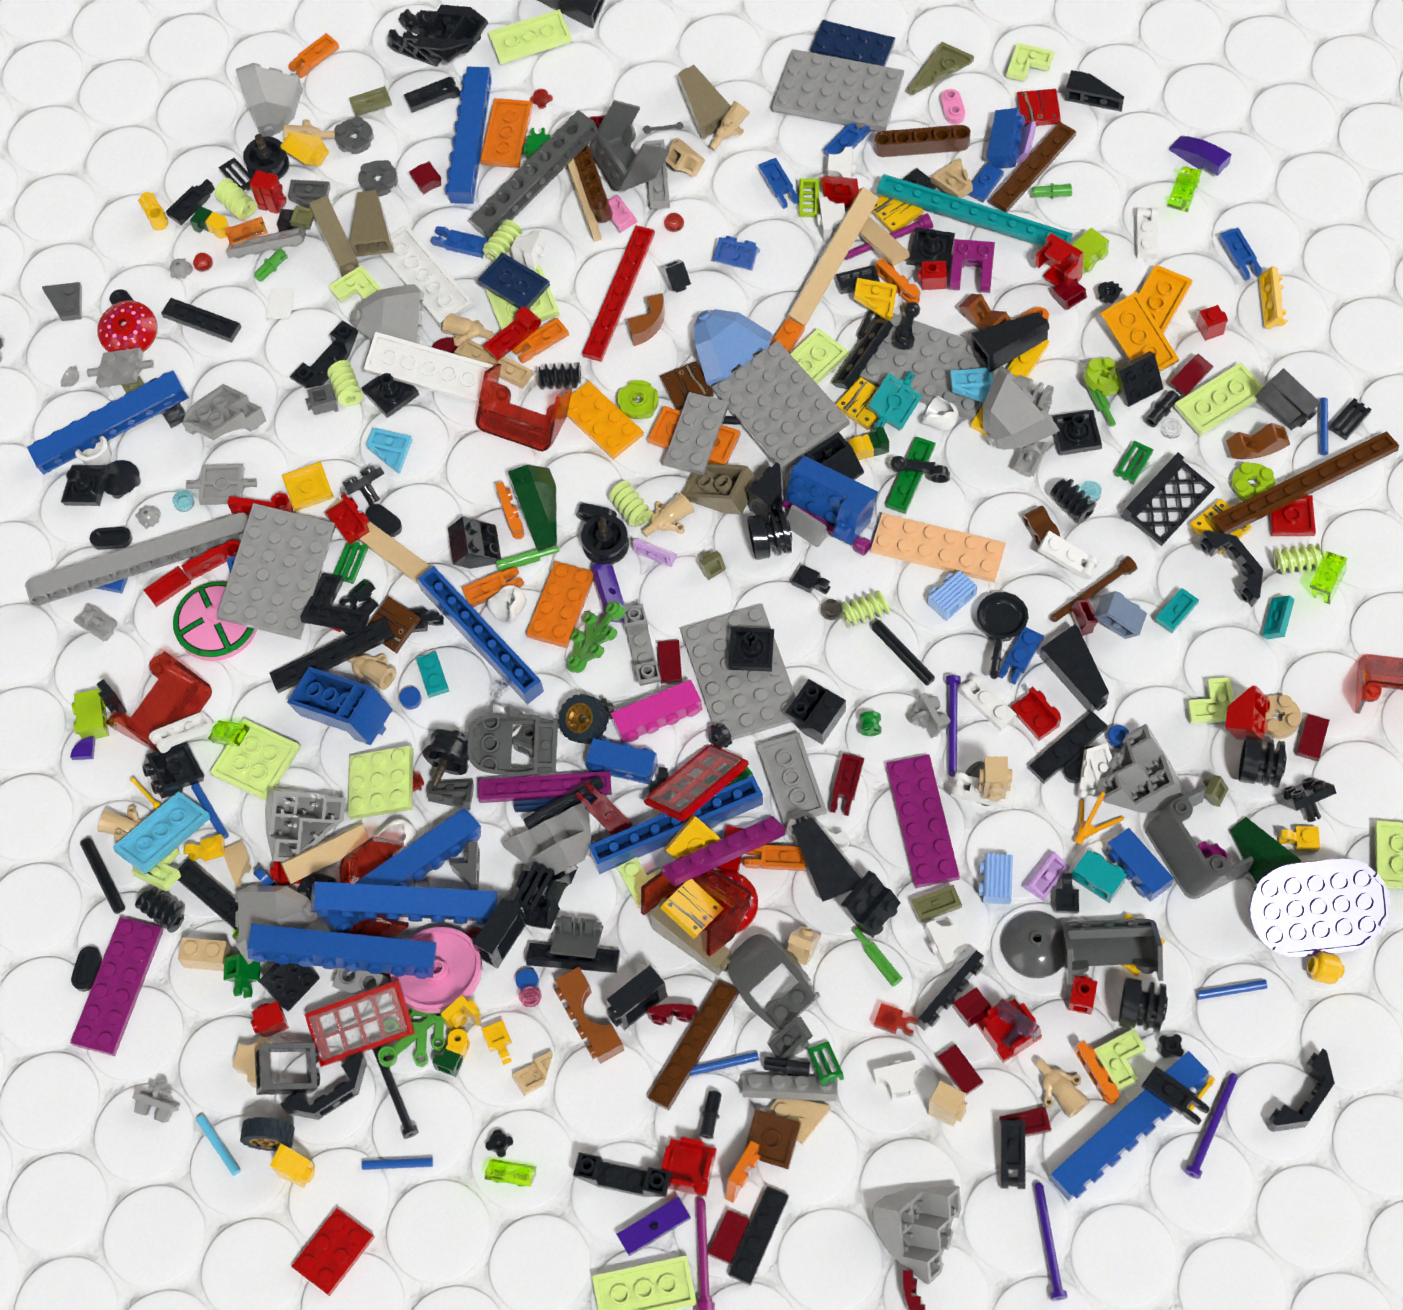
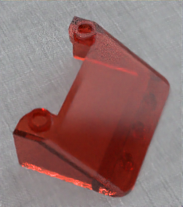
[105,651,212,752]
[1355,654,1403,714]

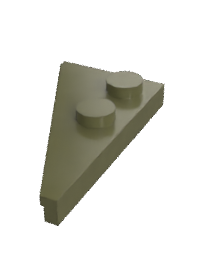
[908,42,974,95]

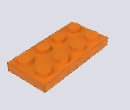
[481,98,533,168]
[648,406,741,465]
[526,561,595,648]

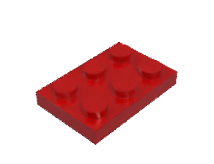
[291,1208,375,1297]

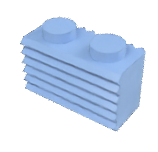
[928,570,977,621]
[979,853,1013,905]

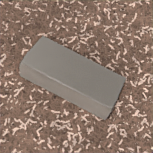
[787,505,827,547]

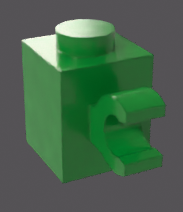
[524,127,551,159]
[223,954,261,998]

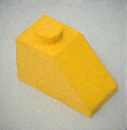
[280,132,330,167]
[270,1144,315,1188]

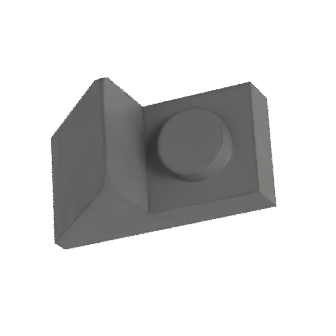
[450,842,480,890]
[768,1017,813,1059]

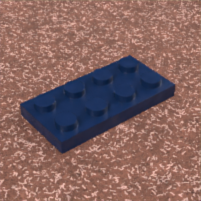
[811,20,895,67]

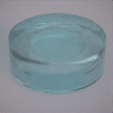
[1080,481,1102,503]
[172,490,195,512]

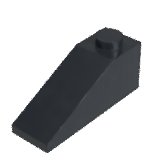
[1064,70,1124,112]

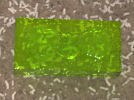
[208,720,250,747]
[484,1159,537,1187]

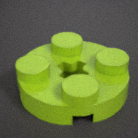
[1083,357,1120,396]
[617,380,659,419]
[1231,462,1275,501]

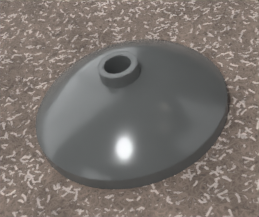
[1001,911,1065,979]

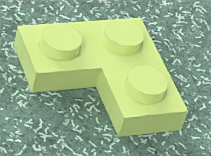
[1006,43,1055,81]
[329,265,381,303]
[1188,677,1234,724]
[132,848,181,891]
[617,857,678,907]
[1094,1029,1147,1092]

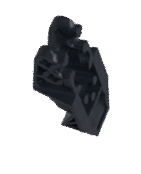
[387,4,488,67]

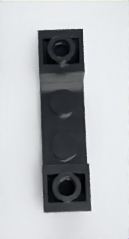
[290,320,358,388]
[1198,530,1263,607]
[1268,1048,1335,1132]
[280,1052,367,1120]
[573,1152,672,1197]

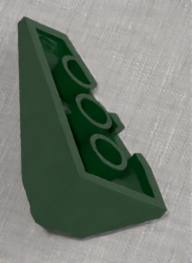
[508,465,557,551]
[1229,817,1302,884]

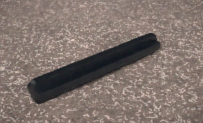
[872,620,935,686]
[523,776,604,830]
[80,838,125,914]

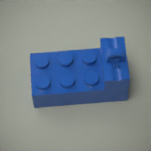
[786,456,878,545]
[287,667,393,745]

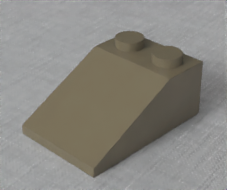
[682,464,757,515]

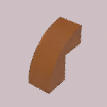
[628,293,665,346]
[959,294,1011,330]
[1226,423,1290,459]

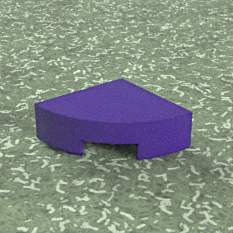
[70,736,95,760]

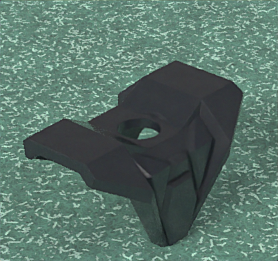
[517,867,578,930]

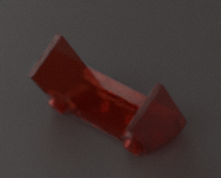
[476,363,572,451]
[339,836,409,938]
[641,856,751,957]

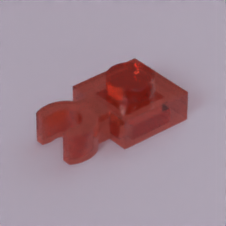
[874,1003,918,1036]

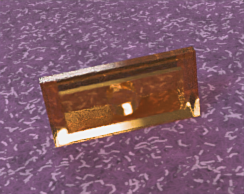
[225,216,268,246]

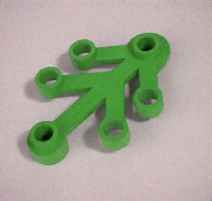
[567,601,625,673]
[378,1006,446,1067]

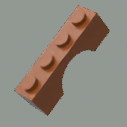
[554,967,625,1064]

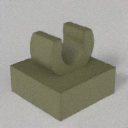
[290,205,314,231]
[699,551,726,580]
[1203,775,1229,807]

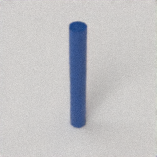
[1319,397,1329,456]
[191,783,229,839]
[1196,979,1268,1000]
[690,1051,759,1076]
[362,1157,433,1170]

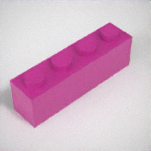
[611,679,703,743]

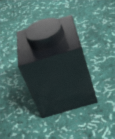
[661,259,691,293]

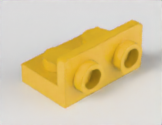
[441,995,481,1031]

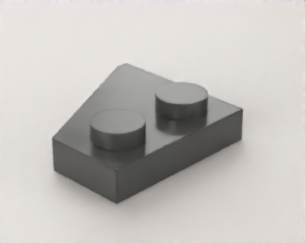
[288,180,331,209]
[42,282,82,321]
[427,780,474,810]

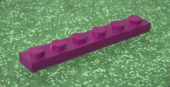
[478,771,612,803]
[662,816,786,886]

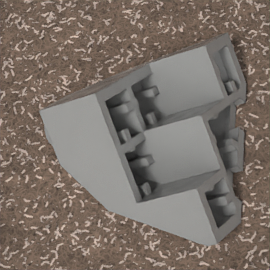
[235,62,303,137]
[349,284,424,344]
[983,366,1060,450]
[1098,724,1185,813]
[265,788,346,862]
[502,803,591,875]
[235,885,319,964]
[872,1186,961,1284]

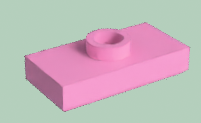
[609,194,637,232]

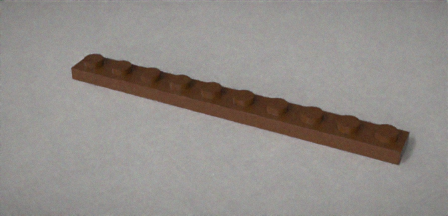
[1211,431,1400,534]

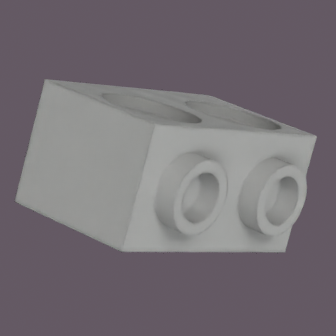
[332,968,389,1004]

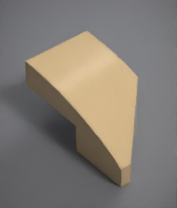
[224,841,252,888]
[512,1051,553,1096]

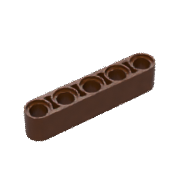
[874,125,971,157]
[574,145,613,223]

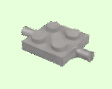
[87,348,154,388]
[186,464,257,505]

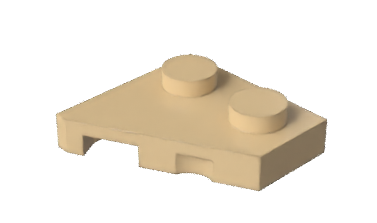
[931,158,973,198]
[767,1099,831,1145]

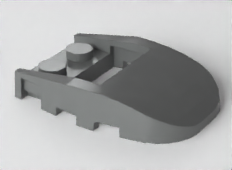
[468,712,558,777]
[728,934,820,1033]

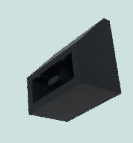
[805,432,864,480]
[749,462,783,523]
[448,516,501,569]
[785,679,846,745]

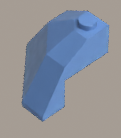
[694,309,773,385]

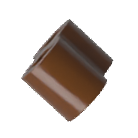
[1022,505,1060,547]

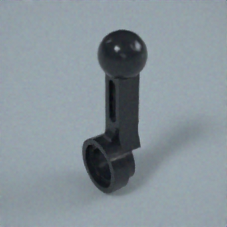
[894,302,920,350]
[890,456,950,483]

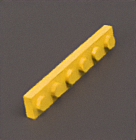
[971,340,1049,436]

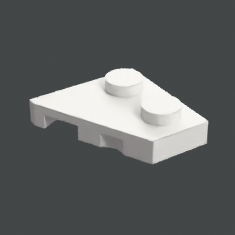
[1078,743,1112,798]

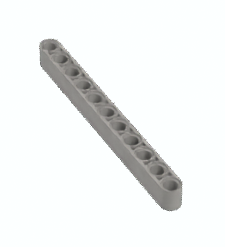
[25,513,248,606]

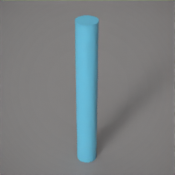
[196,1115,241,1176]

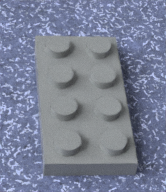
[664,392,729,476]
[757,732,827,826]

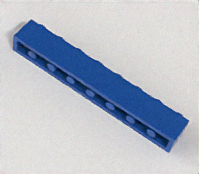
[445,66,492,204]
[27,370,189,475]
[417,566,544,705]
[588,776,763,874]
[320,809,481,933]
[311,882,497,925]
[247,924,437,979]
[1049,1050,1209,1201]

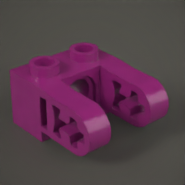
[950,239,995,293]

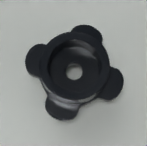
[1158,1034,1184,1058]
[485,1130,513,1158]

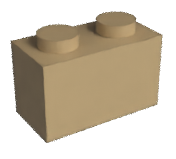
[178,938,232,971]
[928,1081,968,1127]

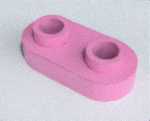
[941,89,965,125]

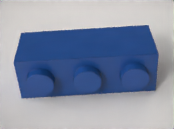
[987,108,1025,169]
[586,738,658,785]
[1106,828,1174,902]

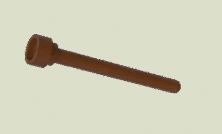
[1050,556,1137,622]

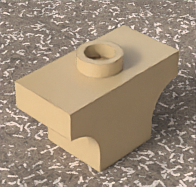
[665,138,705,177]
[787,926,821,965]
[232,1036,272,1088]

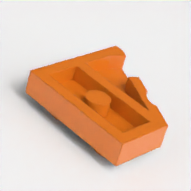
[725,1141,761,1203]

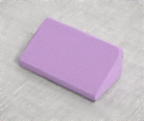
[1016,121,1036,164]
[632,539,678,567]
[1021,851,1070,901]

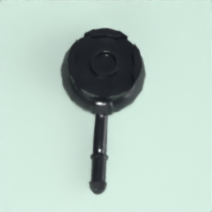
[977,592,1029,679]

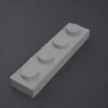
[645,139,670,209]
[226,227,306,258]
[742,1074,838,1101]

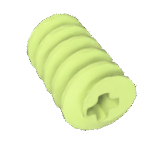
[215,178,257,220]
[483,219,522,261]
[327,360,364,406]
[609,481,653,527]
[1273,543,1322,575]
[842,590,890,629]

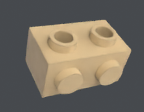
[978,756,1012,801]

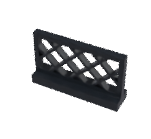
[1121,452,1215,546]

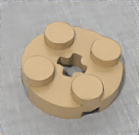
[1266,695,1301,739]

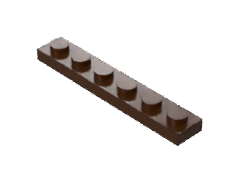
[990,122,1076,213]
[648,980,740,1111]

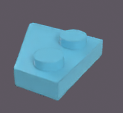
[950,368,993,403]
[366,428,413,474]

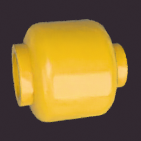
[1307,952,1345,984]

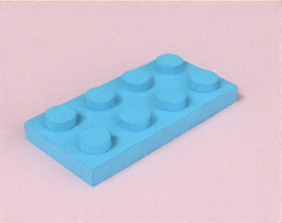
[113,791,210,874]

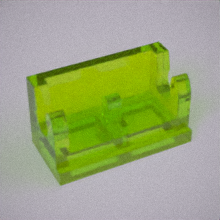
[1167,167,1202,212]
[1310,551,1347,604]

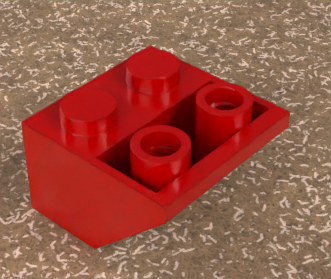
[1225,685,1270,741]

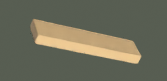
[858,216,910,266]
[454,339,534,389]
[281,823,371,884]

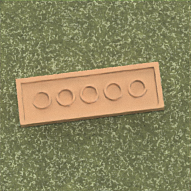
[871,513,1006,583]

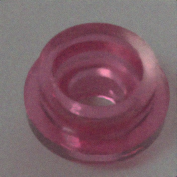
[518,986,542,1007]

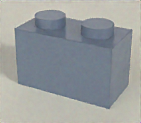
[1094,591,1147,639]

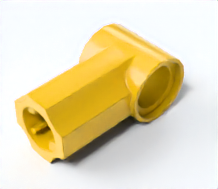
[138,192,169,231]

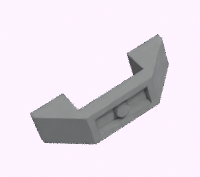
[623,604,661,686]

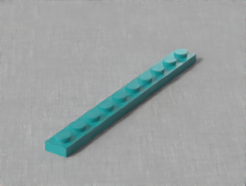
[876,174,1073,246]

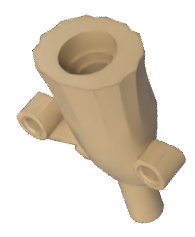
[709,101,750,150]
[283,119,335,140]
[442,313,494,346]
[642,493,695,537]
[347,654,397,690]
[97,806,142,841]
[1035,1059,1090,1118]

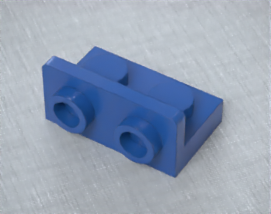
[713,236,760,271]

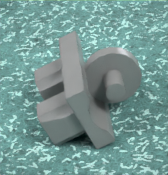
[1014,441,1048,477]
[73,605,117,642]
[911,693,950,738]
[132,1081,180,1123]

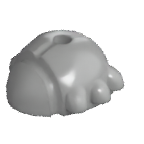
[170,258,193,279]
[60,366,79,387]
[135,505,161,529]

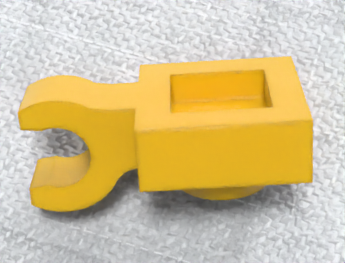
[1278,826,1320,851]
[184,834,225,862]
[481,1020,512,1065]

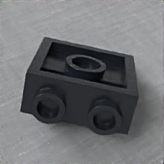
[142,742,204,799]
[841,871,901,937]

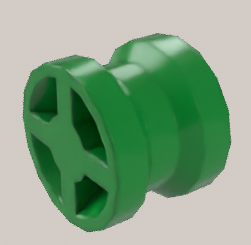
[859,711,882,736]

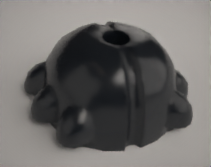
[1098,281,1123,304]
[708,723,732,749]

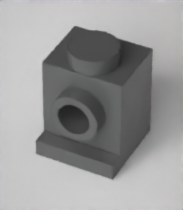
[306,384,339,415]
[512,725,535,758]

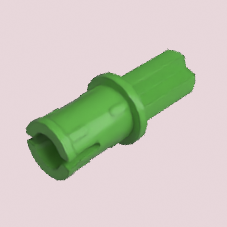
[1031,183,1072,199]
[254,249,288,282]

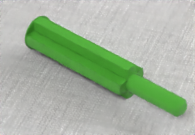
[1082,377,1116,427]
[496,546,560,572]
[853,928,903,987]

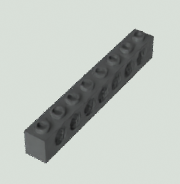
[470,110,599,240]

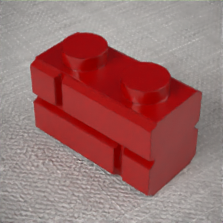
[250,170,287,214]

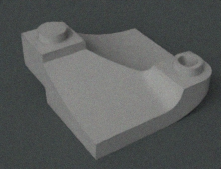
[182,384,266,440]

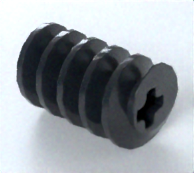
[538,362,581,390]
[1050,479,1097,524]
[135,886,185,933]

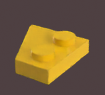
[854,278,897,322]

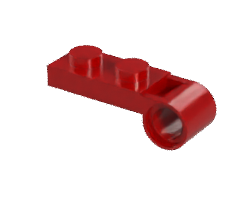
[483,306,541,362]
[227,493,293,516]
[181,540,240,581]

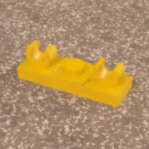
[1259,266,1288,329]

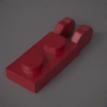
[830,753,864,816]
[574,782,633,835]

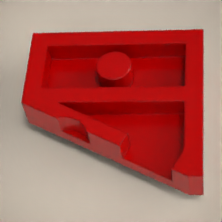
[821,175,859,208]

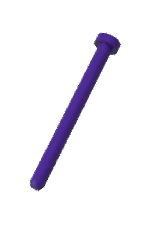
[946,675,961,777]
[1184,1073,1238,1179]
[1034,1183,1068,1301]

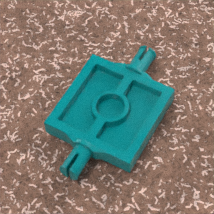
[866,371,922,431]

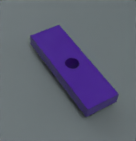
[591,563,625,623]
[616,1197,691,1256]

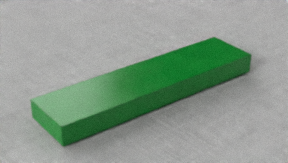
[886,436,936,514]

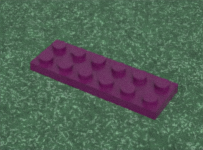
[886,754,960,888]
[70,917,164,1057]

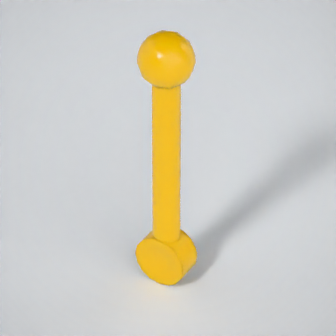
[129,776,161,810]
[1187,1076,1216,1112]

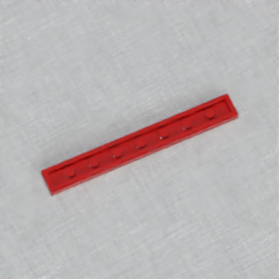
[582,225,655,362]

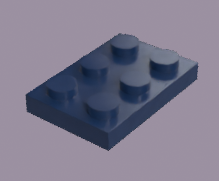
[478,252,550,309]

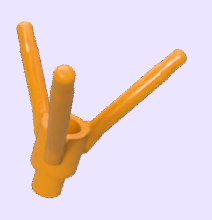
[1073,792,1124,846]

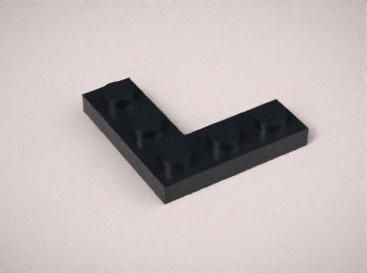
[300,573,369,633]

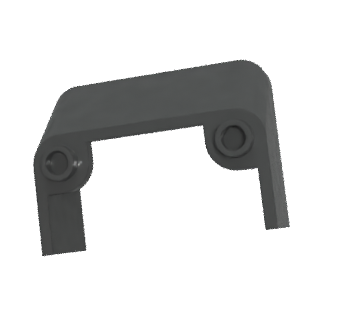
[590,100,670,191]
[1146,785,1254,899]
[1063,919,1163,984]

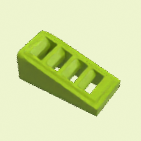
[799,178,819,217]

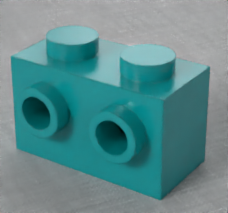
[1072,850,1127,903]

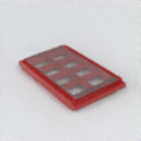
[644,745,749,821]
[304,980,416,1067]

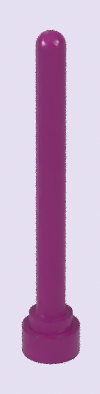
[844,213,933,260]
[782,500,872,556]
[695,1198,715,1310]

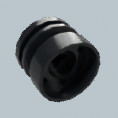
[747,510,793,561]
[1238,736,1287,788]
[1119,977,1168,1033]

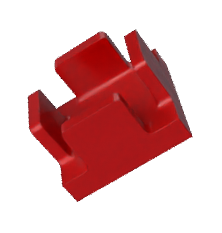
[1035,233,1084,286]
[976,998,1042,1063]
[661,1137,717,1197]

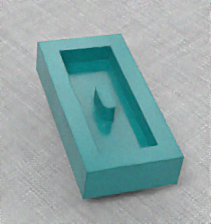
[1155,588,1199,634]
[1262,595,1295,639]
[416,652,450,698]

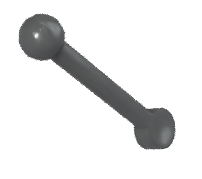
[643,122,683,134]

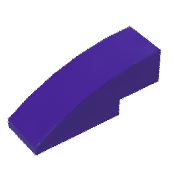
[1169,135,1232,176]

